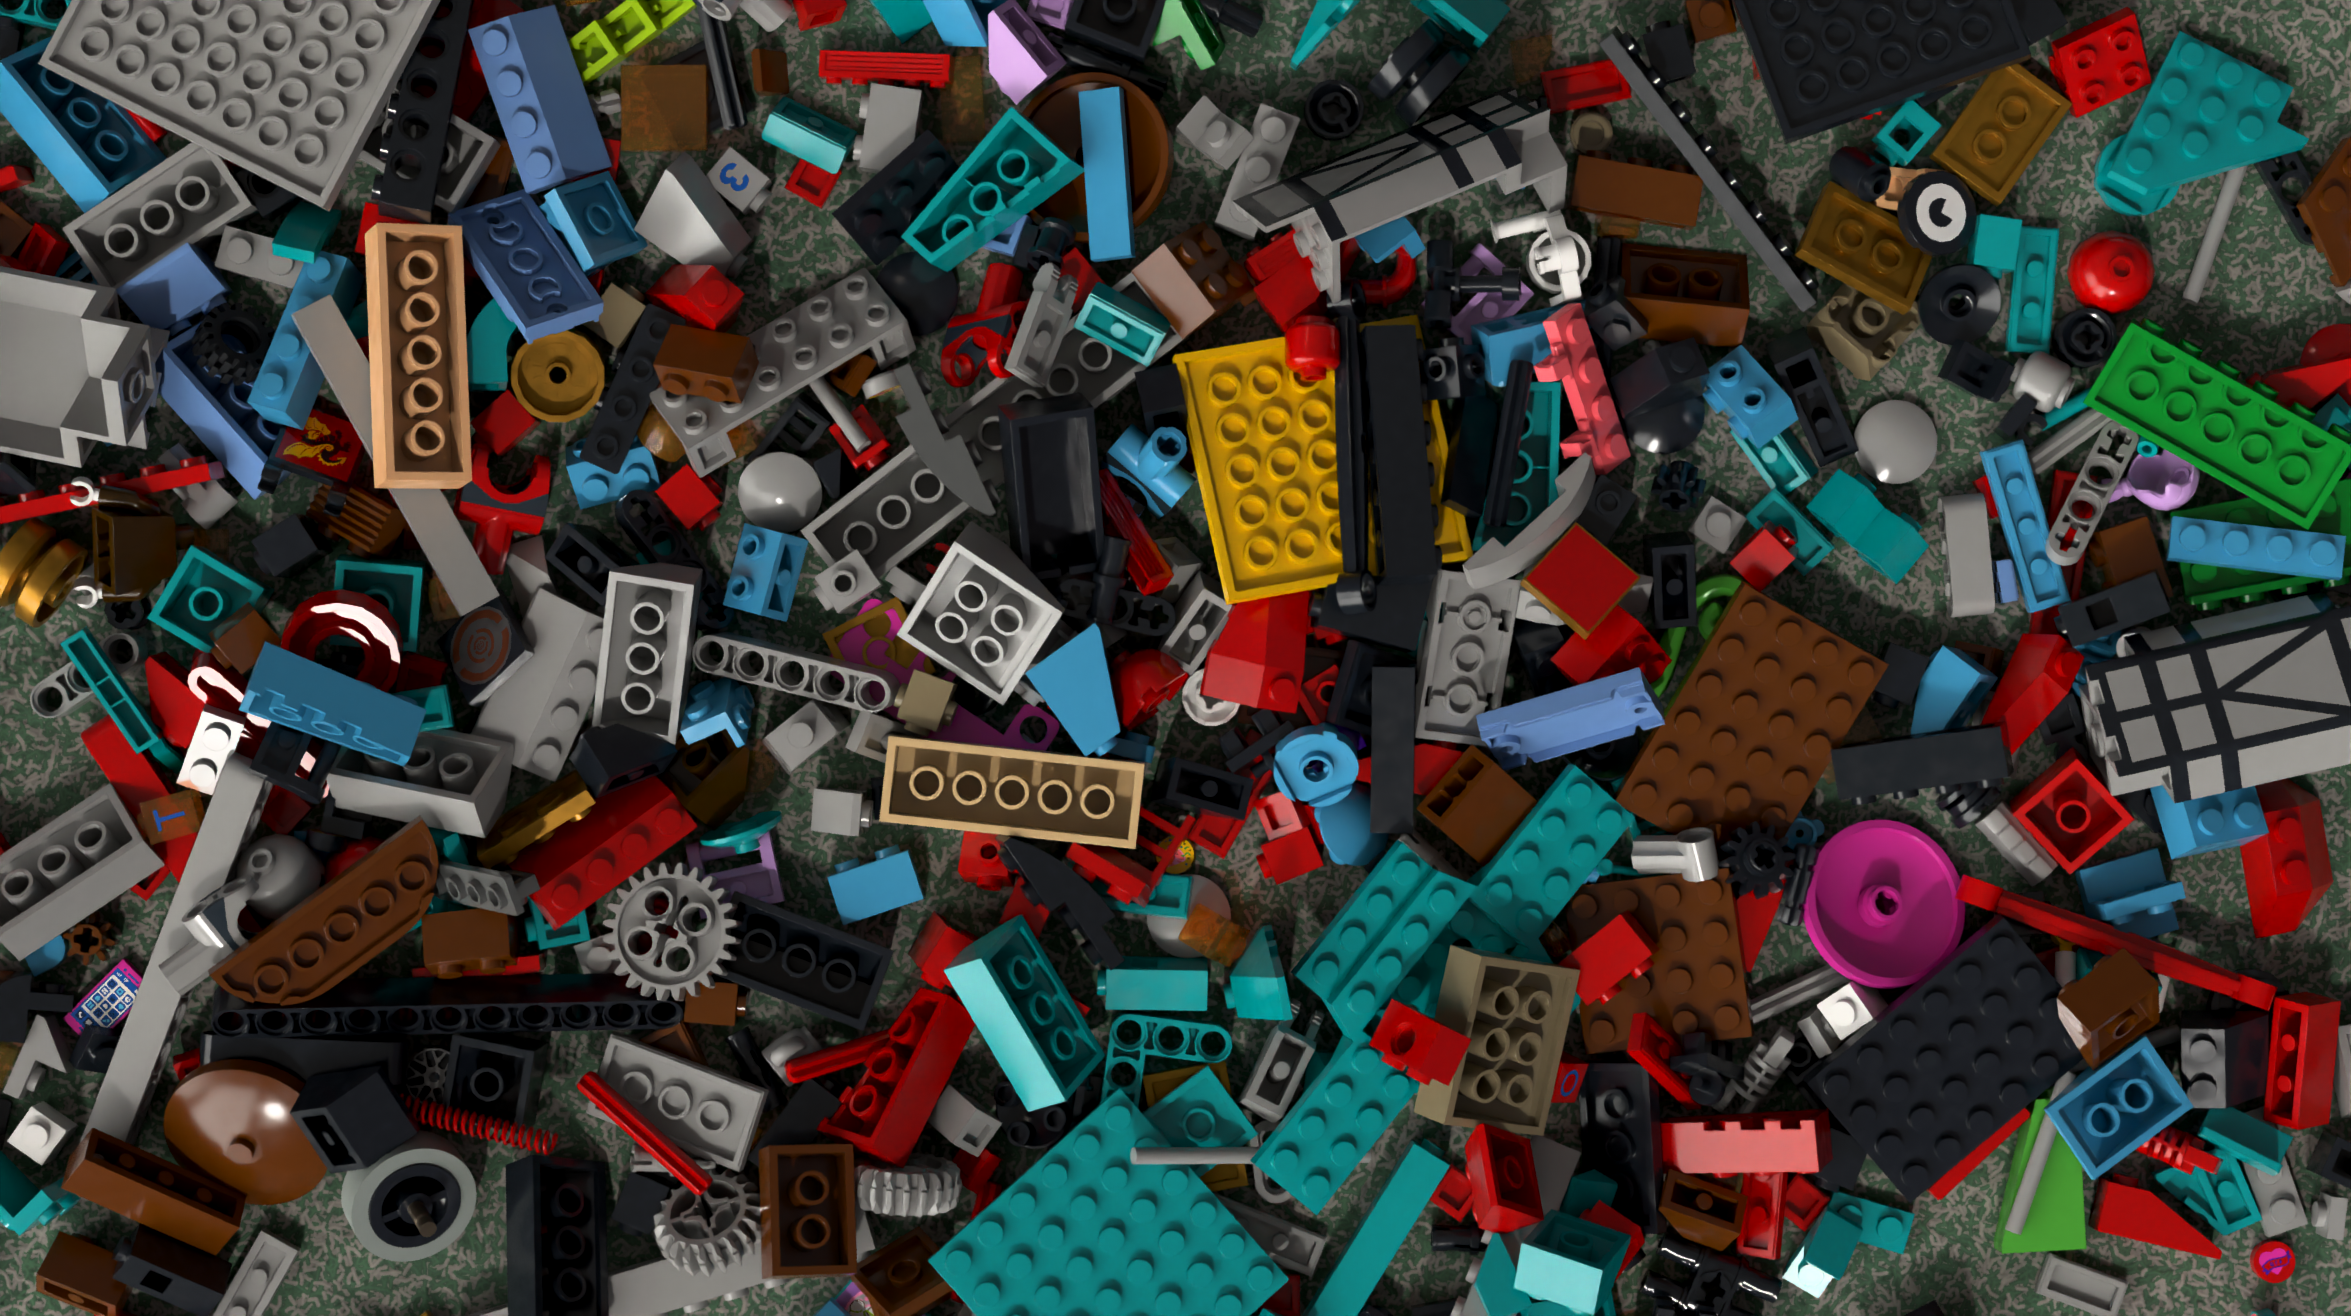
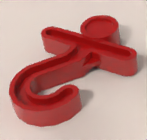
[188,589,404,798]

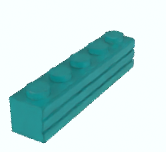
[60,626,163,754]

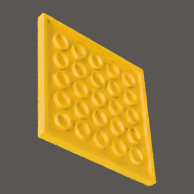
[1172,315,1473,605]

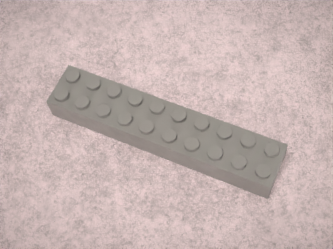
[801,272,1188,580]

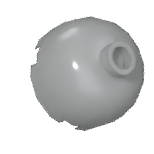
[236,834,325,921]

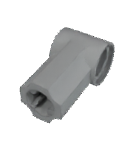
[154,443,239,530]
[1631,827,1720,882]

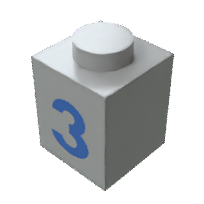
[706,147,773,216]

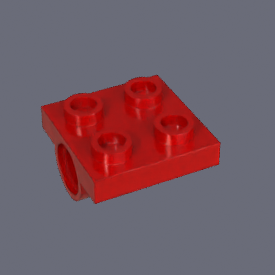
[2048,7,2152,118]

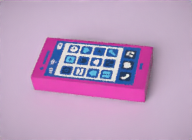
[63,958,143,1036]

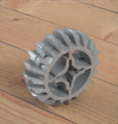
[854,1152,962,1217]
[653,1168,761,1277]

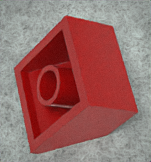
[1464,1123,1544,1235]

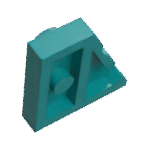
[2151,1146,2262,1236]

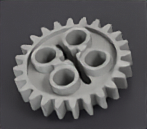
[603,863,742,1001]

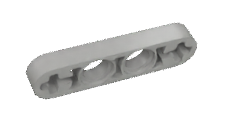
[2045,421,2138,566]

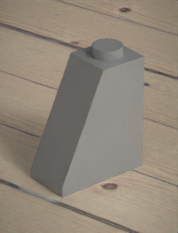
[634,151,752,279]

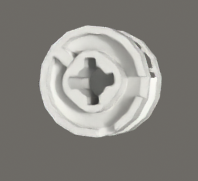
[1182,668,1240,726]

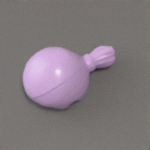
[2100,448,2200,511]

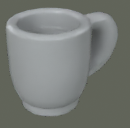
[761,1026,822,1087]

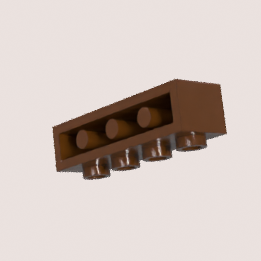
[61,1128,246,1256]

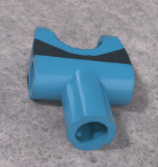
[1100,423,1197,519]

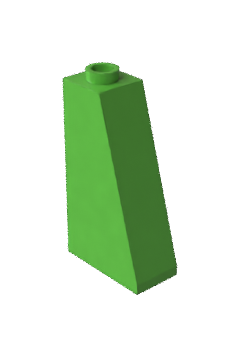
[1994,1086,2086,1254]

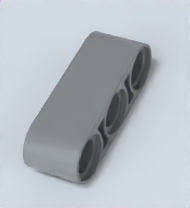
[1937,492,1995,618]
[30,633,148,718]

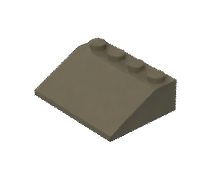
[1414,945,1580,1136]

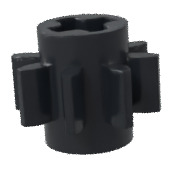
[1651,460,1706,513]

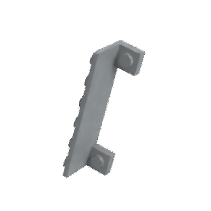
[649,268,917,478]

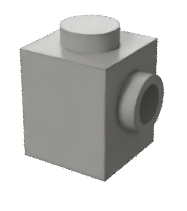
[813,549,883,614]

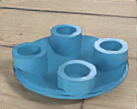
[1314,782,1389,866]

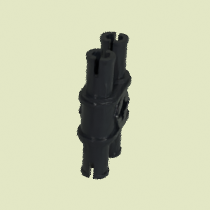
[1639,1232,1782,1316]

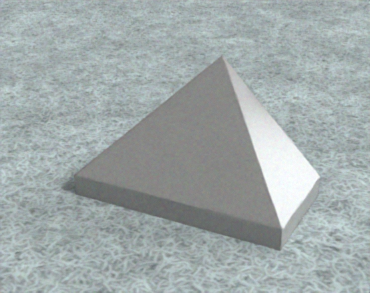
[506,535,560,619]

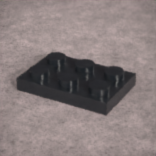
[832,129,959,266]

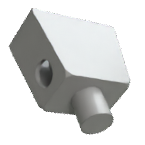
[762,699,851,775]

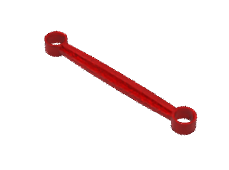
[1955,874,2278,1011]

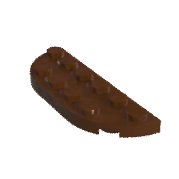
[208,815,439,1006]

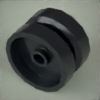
[1367,18,1473,128]

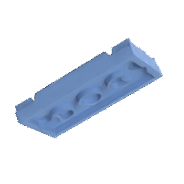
[448,189,604,344]
[1476,667,1665,771]

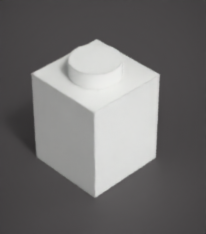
[1817,981,1888,1040]
[7,1101,78,1166]

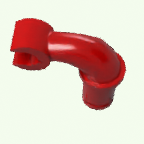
[1359,229,1421,308]

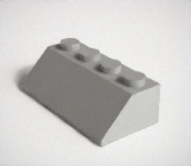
[62,142,260,304]
[592,562,703,745]
[471,586,604,782]
[326,729,514,838]
[0,783,165,961]

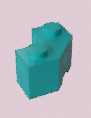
[1806,469,1929,584]

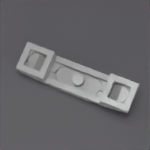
[1462,452,1596,589]

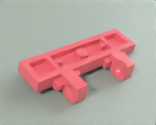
[1533,303,1631,475]

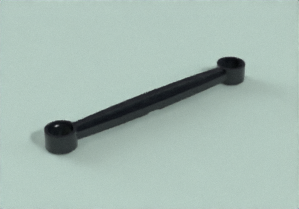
[1326,279,1377,615]

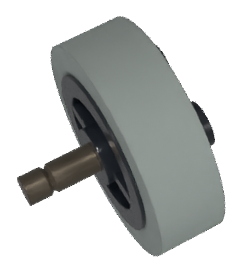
[341,1130,477,1262]

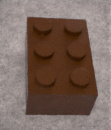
[759,1144,857,1279]

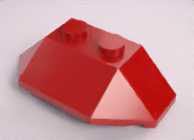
[2240,778,2333,938]

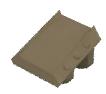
[1807,283,1920,381]

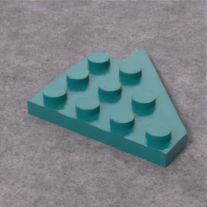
[2107,31,2309,195]

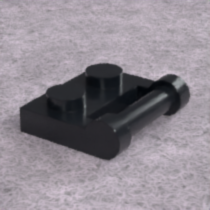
[248,721,342,804]

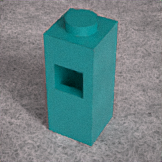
[1097,956,1208,1011]

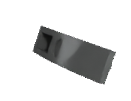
[894,363,1001,517]

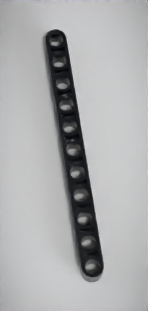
[211,973,683,1039]

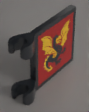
[257,405,366,517]

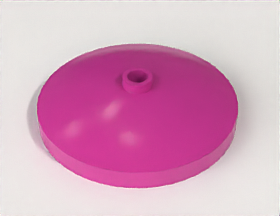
[1802,819,1966,989]

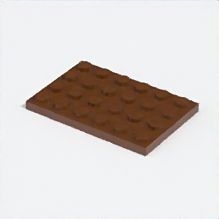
[1612,581,1889,864]

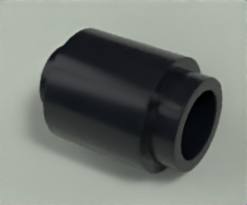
[1829,146,1891,202]

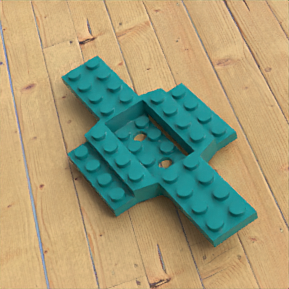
[1250,763,1635,1215]

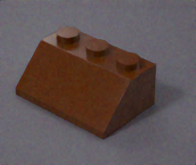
[1620,243,1750,348]

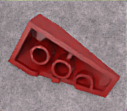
[1200,590,1309,714]

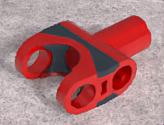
[941,263,1027,388]
[453,442,550,575]

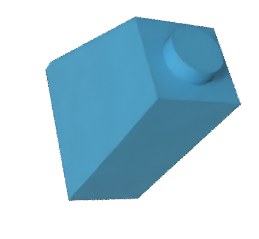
[1025,622,1122,758]

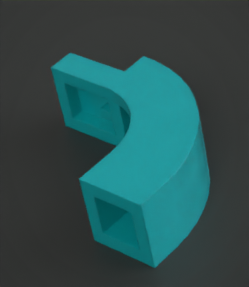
[467,298,520,392]

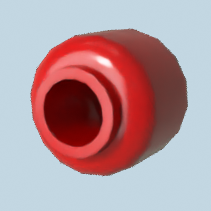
[1285,316,1341,381]

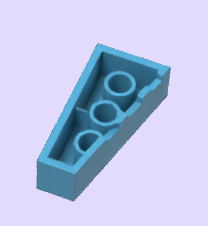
[239,641,426,766]

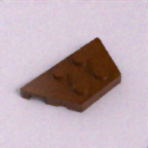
[2296,137,2351,287]

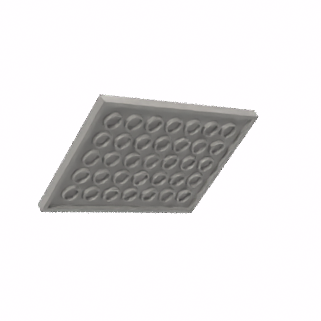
[38,0,440,211]

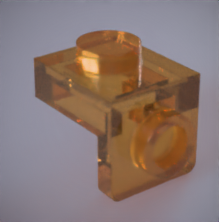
[1178,903,1250,967]

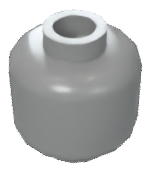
[2010,351,2076,413]

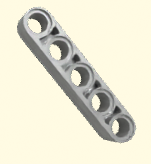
[692,631,900,712]

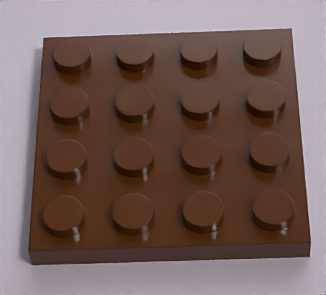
[1565,868,1755,1054]

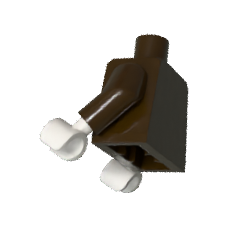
[70,477,195,609]

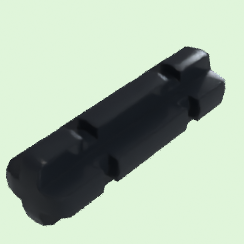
[1777,843,1819,926]

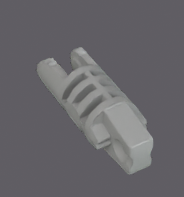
[1711,1026,1795,1113]

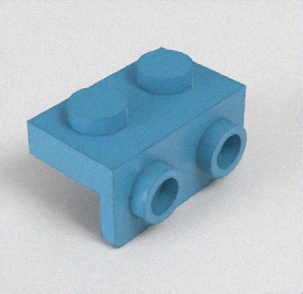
[565,427,662,510]
[680,677,755,748]

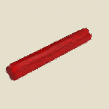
[577,1071,713,1195]

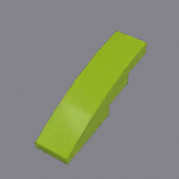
[569,0,696,86]

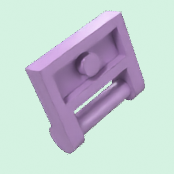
[1421,243,1534,345]
[686,831,785,919]

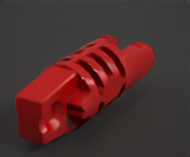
[2135,1125,2223,1175]

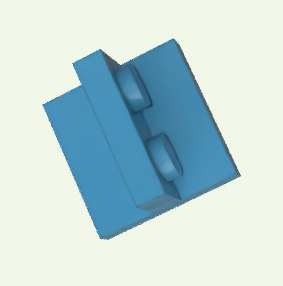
[539,171,648,279]
[2074,848,2186,938]

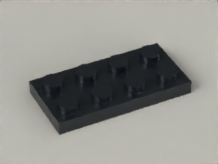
[1579,1060,1667,1234]

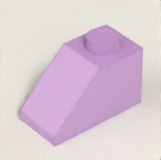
[988,0,1067,105]

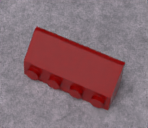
[506,776,698,931]

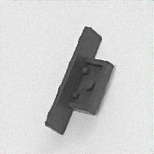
[434,859,540,916]

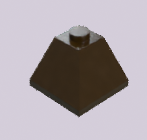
[659,729,750,831]

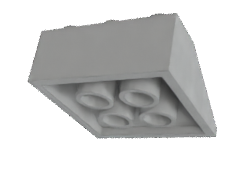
[897,521,1065,705]

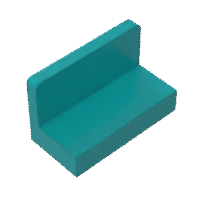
[2196,1107,2293,1176]

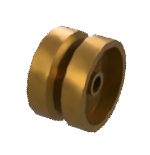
[511,327,604,422]
[0,518,88,628]

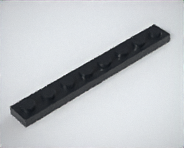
[1599,26,1819,312]

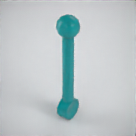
[1596,859,1663,877]

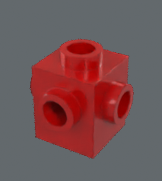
[958,831,1020,891]

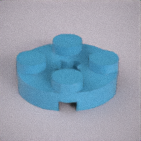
[1273,722,1359,807]

